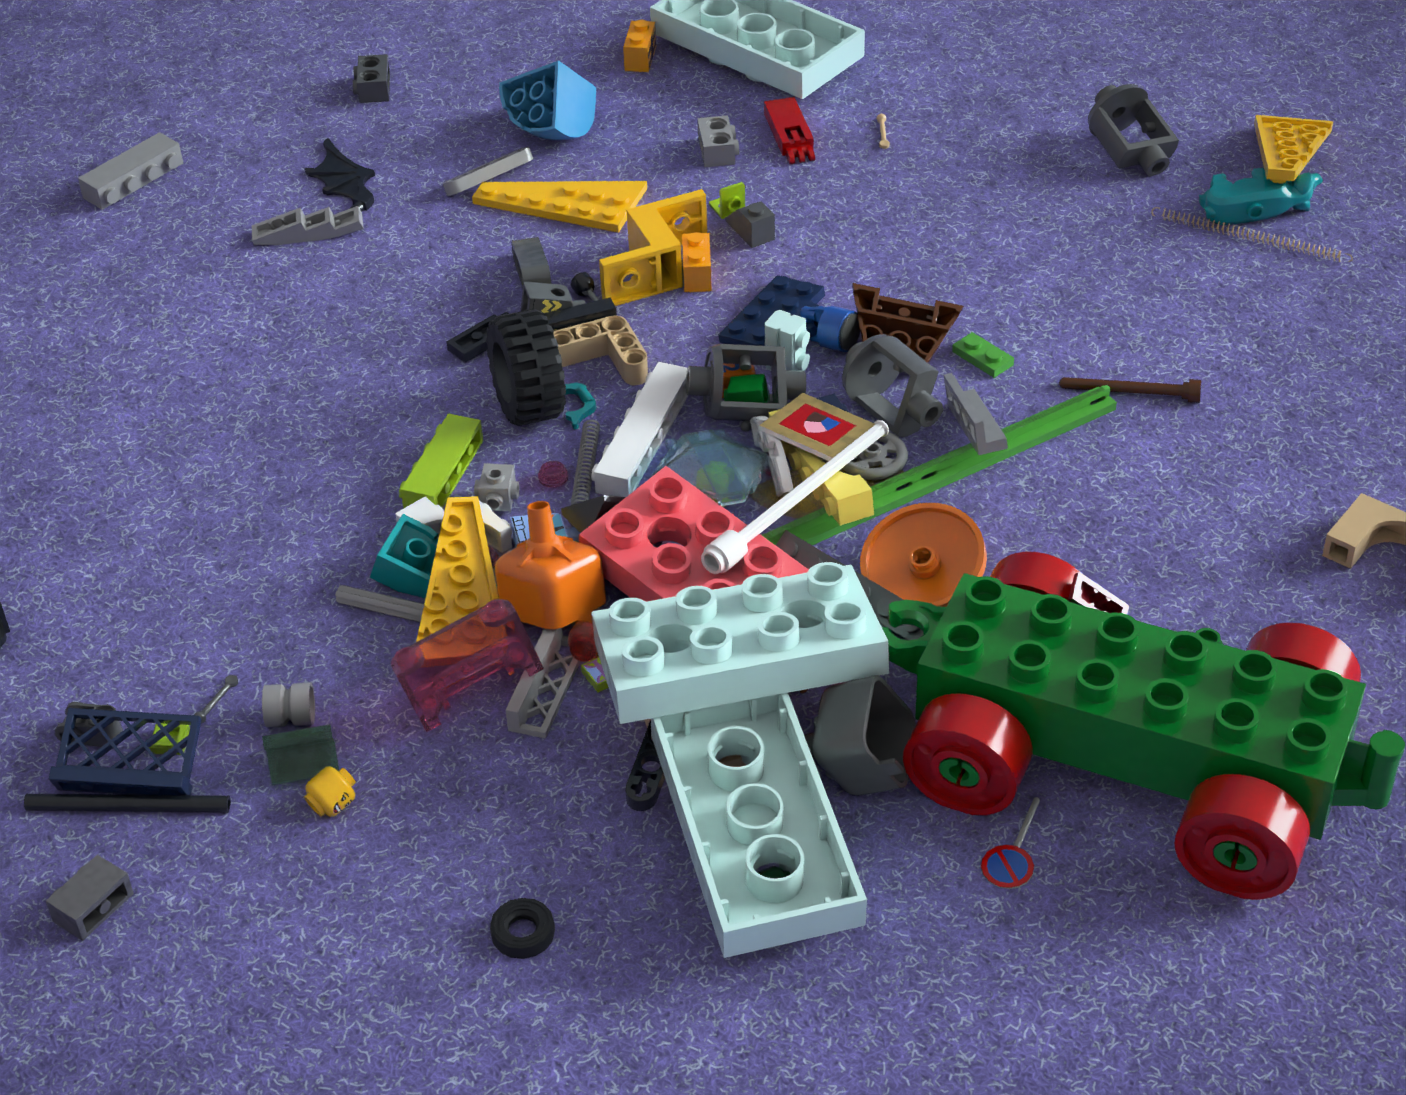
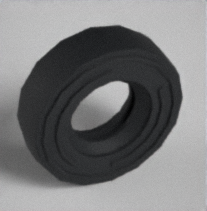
[490,898,555,959]

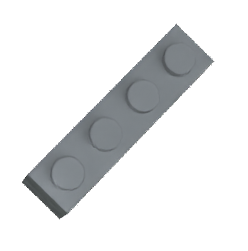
[78,132,183,210]

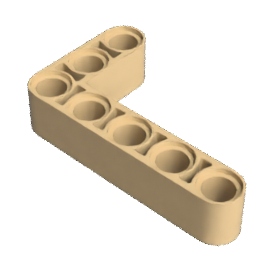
[554,315,648,385]

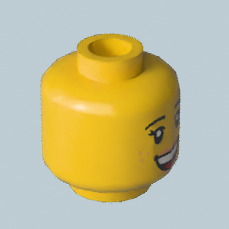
[304,766,356,817]

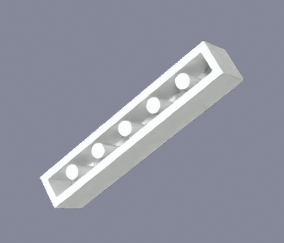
[591,362,688,497]

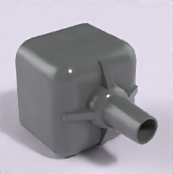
[804,675,916,796]

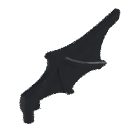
[305,138,375,212]

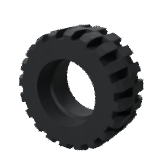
[486,309,566,426]

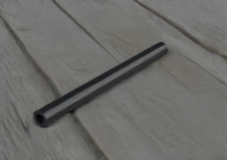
[24,793,231,813]

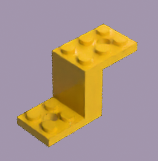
[599,189,707,306]

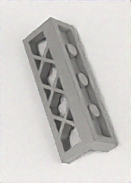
[943,373,1008,455]
[506,628,588,739]

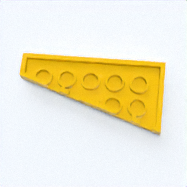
[1254,115,1333,183]
[472,181,647,233]
[412,496,509,662]

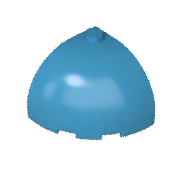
[499,60,596,140]

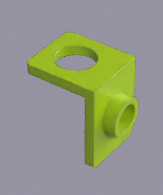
[709,182,745,219]

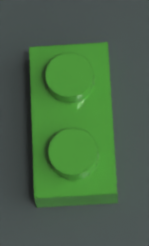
[952,332,1014,378]

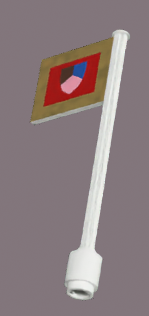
[701,393,889,574]

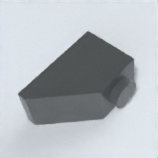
[725,201,775,248]

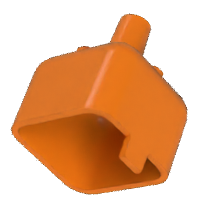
[494,501,606,634]

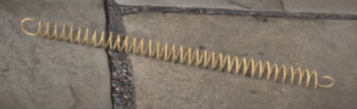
[1151,207,1353,262]

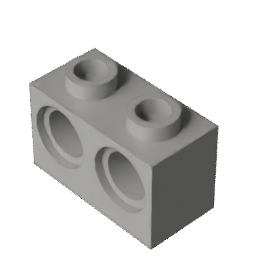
[697,115,739,167]

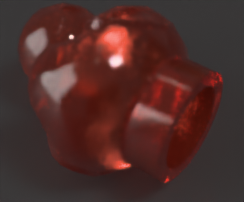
[567,621,599,662]

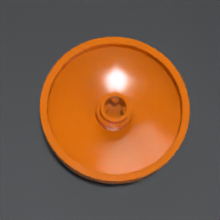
[860,503,987,607]

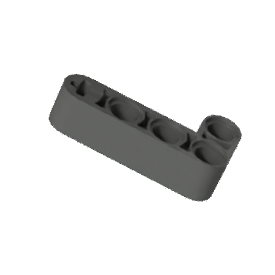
[511,237,552,290]

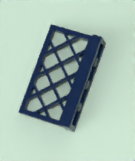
[48,708,202,795]

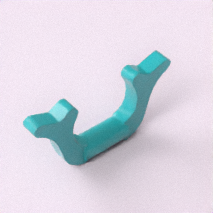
[565,383,597,429]

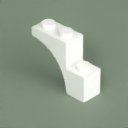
[395,495,512,553]

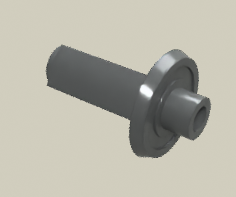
[1088,84,1179,177]
[842,334,943,437]
[686,344,806,421]

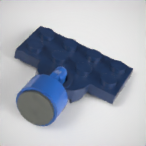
[718,275,860,352]

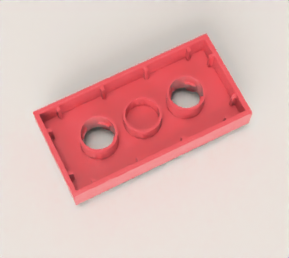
[579,466,809,602]

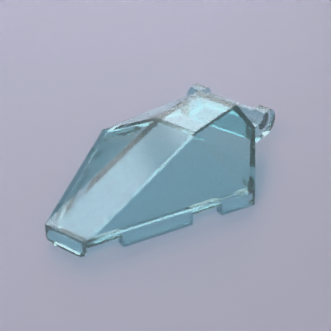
[650,429,769,506]

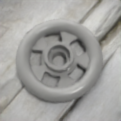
[842,432,908,480]

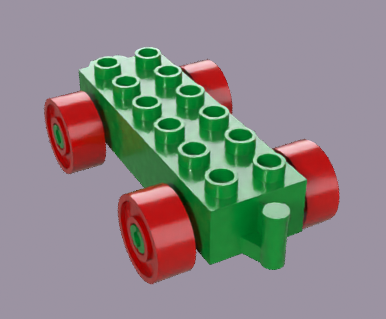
[882,552,1405,900]

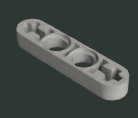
[442,146,534,196]

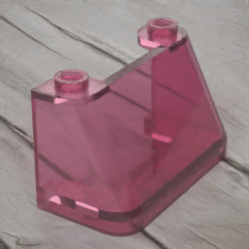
[391,599,544,732]

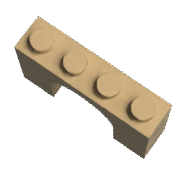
[1322,493,1406,569]

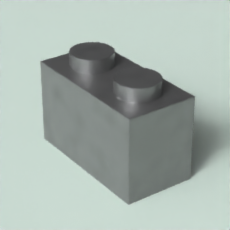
[46,854,134,941]

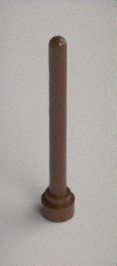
[1059,377,1201,403]

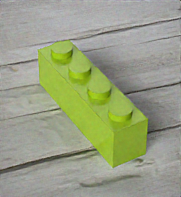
[399,413,483,509]

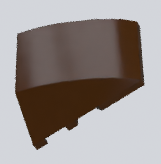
[852,283,964,363]

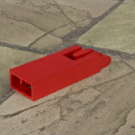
[764,97,815,164]

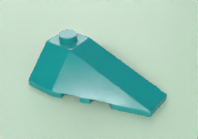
[369,514,498,598]

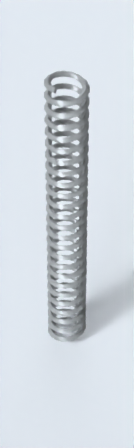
[569,420,600,525]

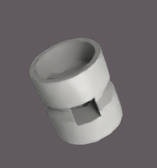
[262,682,315,728]

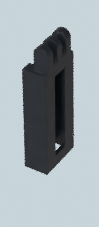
[544,297,617,331]

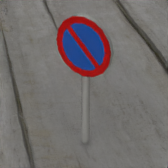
[981,797,1040,889]

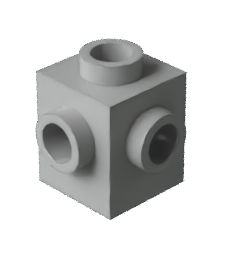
[474,463,519,512]

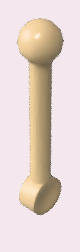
[876,113,890,149]

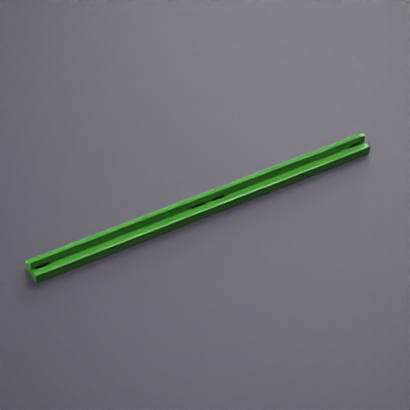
[762,385,1117,545]

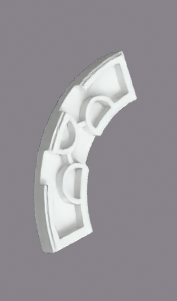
[750,416,794,497]

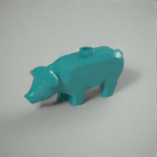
[1199,168,1323,225]

